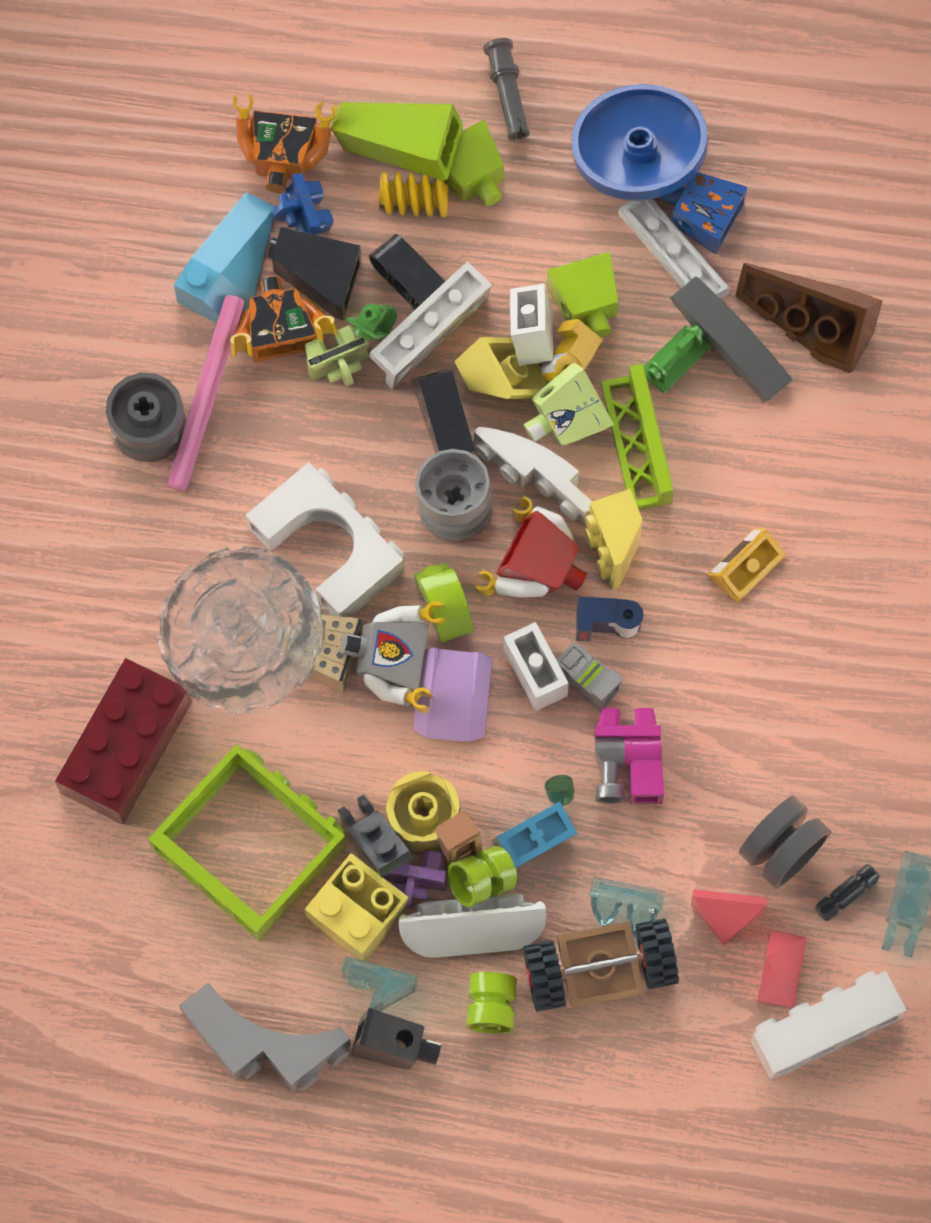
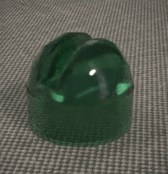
[544,775,575,806]

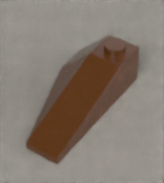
[735,263,883,373]

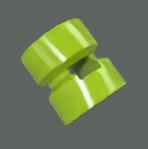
[448,846,517,907]
[466,972,517,1034]

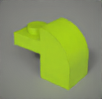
[414,563,475,643]

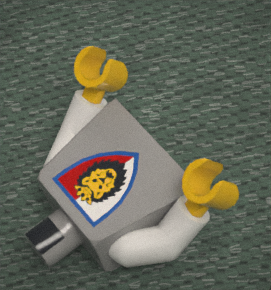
[340,601,446,713]

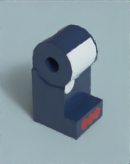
[576,597,644,641]

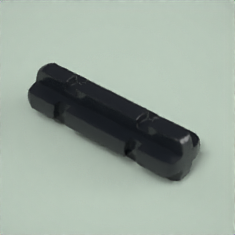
[815,864,879,921]

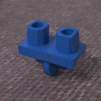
[273,173,334,235]

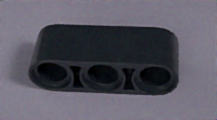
[369,234,446,310]

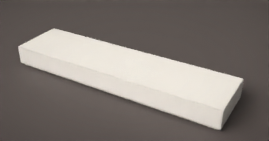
[618,199,730,299]

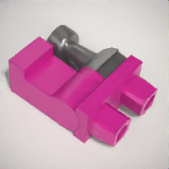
[594,708,664,804]

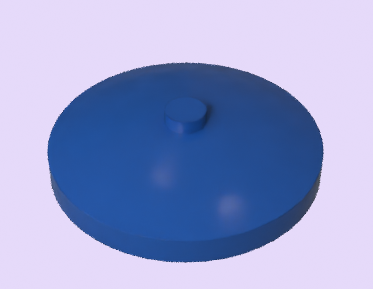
[571,84,708,200]

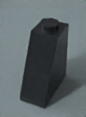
[268,227,361,321]
[411,370,475,453]

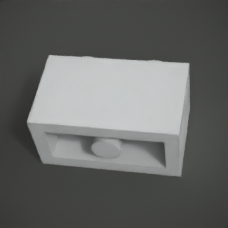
[510,284,553,366]
[503,622,568,712]

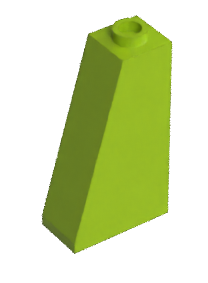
[332,102,463,180]

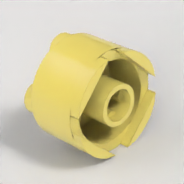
[386,771,460,854]

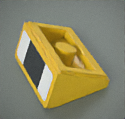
[708,528,787,602]

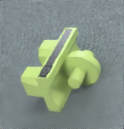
[305,325,369,387]

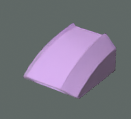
[413,648,492,742]

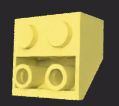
[584,489,643,590]
[305,853,409,964]

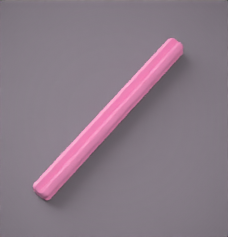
[167,295,244,491]

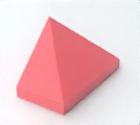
[691,889,767,945]
[757,930,806,1009]

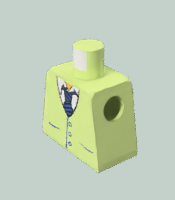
[523,363,614,446]

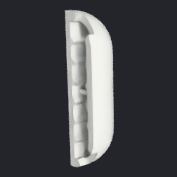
[399,894,546,958]

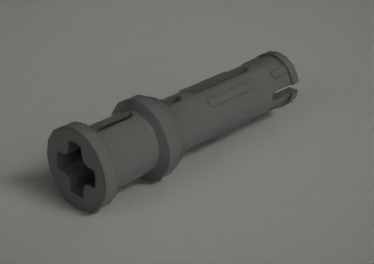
[483,38,530,140]

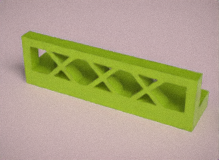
[601,363,674,510]

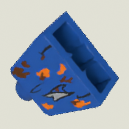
[660,172,748,254]

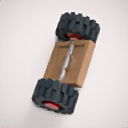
[523,918,679,1012]

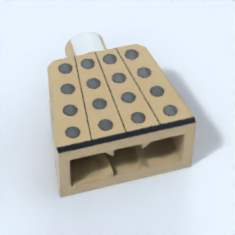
[274,613,363,693]

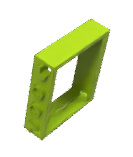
[148,744,346,941]

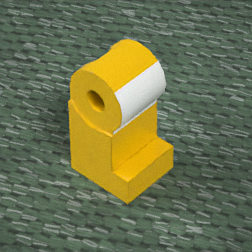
[541,319,603,384]

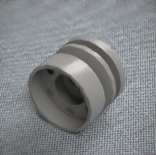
[415,449,493,542]

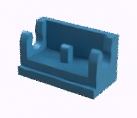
[492,802,578,868]

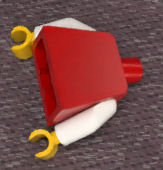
[475,496,587,598]

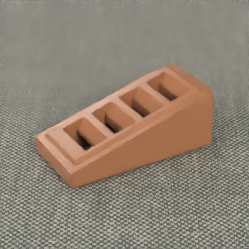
[435,811,482,867]

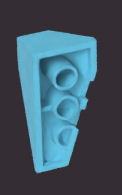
[174,192,275,323]

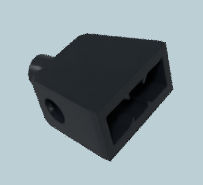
[350,1008,441,1070]

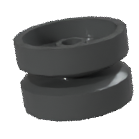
[106,372,186,462]
[739,796,832,889]

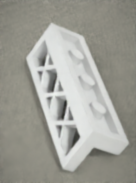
[369,261,492,389]

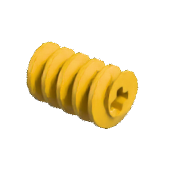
[379,171,449,218]

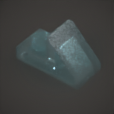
[342,956,418,1011]

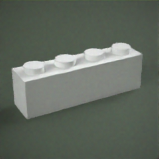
[750,971,907,1081]

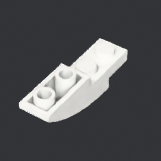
[474,427,592,526]

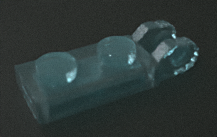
[881,850,931,957]

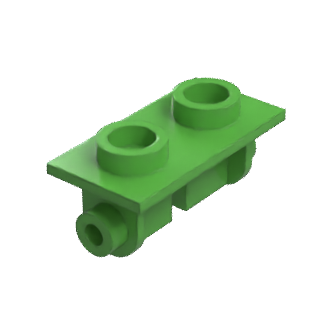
[346,304,397,341]
[644,325,711,394]

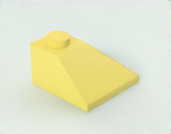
[454,337,547,399]

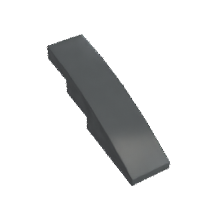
[670,276,793,403]

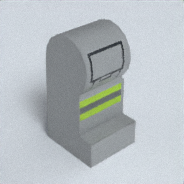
[556,643,623,712]

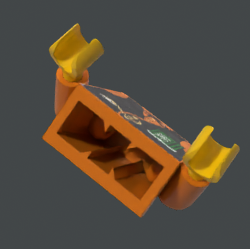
[233,93,338,193]
[230,277,338,363]

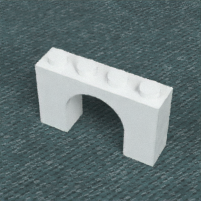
[245,462,404,617]

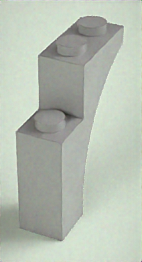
[179,983,351,1092]

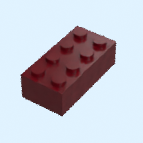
[55,658,192,825]

